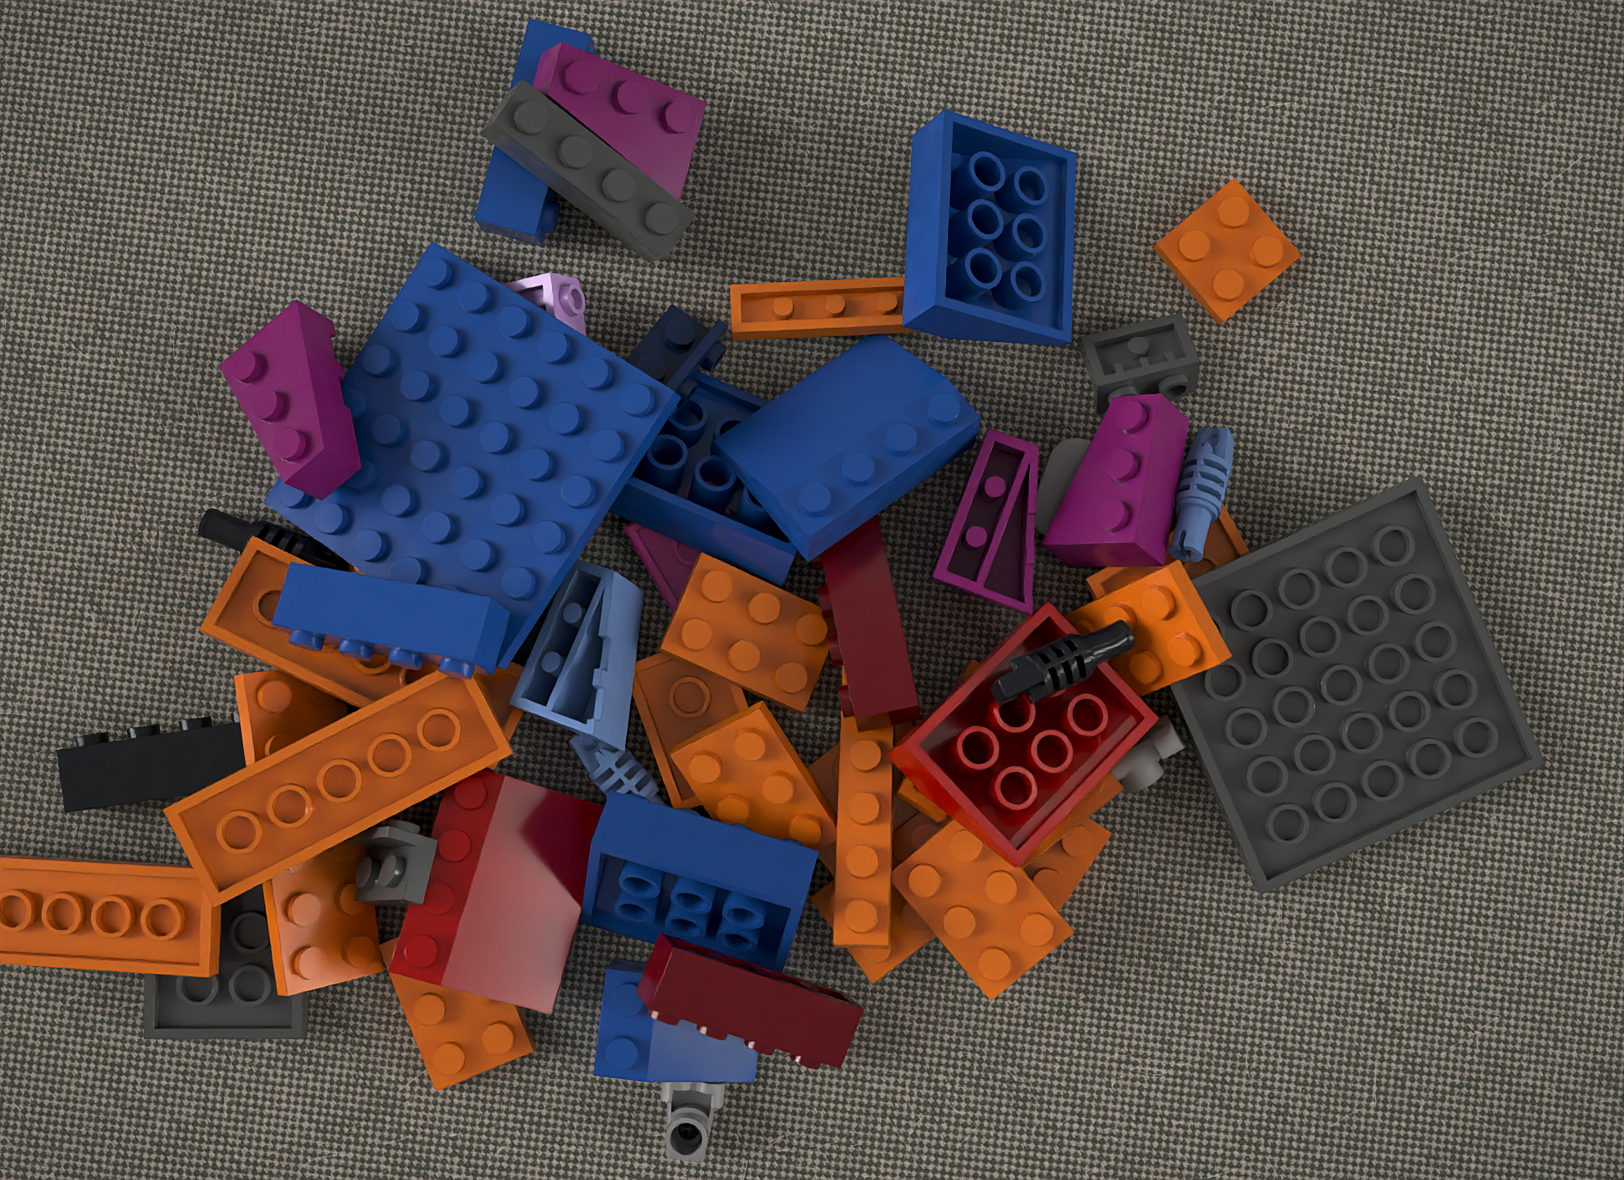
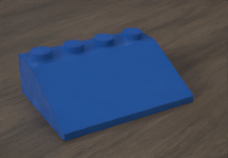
[902,109,1076,346]
[712,334,981,562]
[609,372,799,587]
[580,790,819,972]

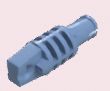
[1168,427,1234,562]
[569,733,668,807]

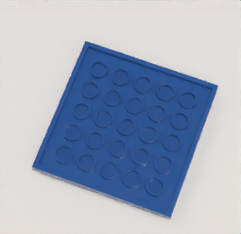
[264,241,682,670]

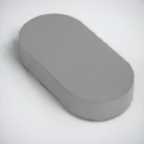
[1035,438,1091,537]

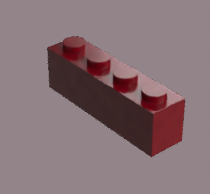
[812,514,921,733]
[636,932,864,1070]

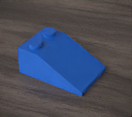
[593,958,758,1083]

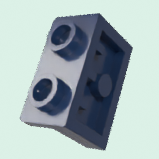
[625,304,728,409]

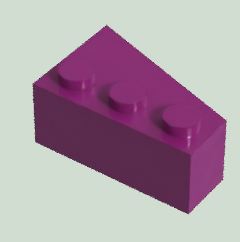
[533,42,707,201]
[219,299,362,500]
[1041,393,1189,568]
[929,428,1039,616]

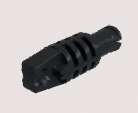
[198,508,346,571]
[990,620,1135,706]

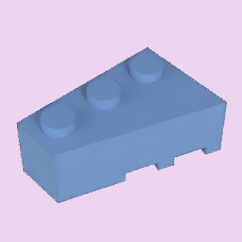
[509,559,644,752]

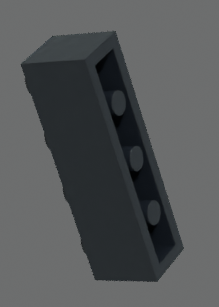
[56,712,246,813]

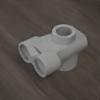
[1110,714,1185,793]
[661,1082,726,1162]

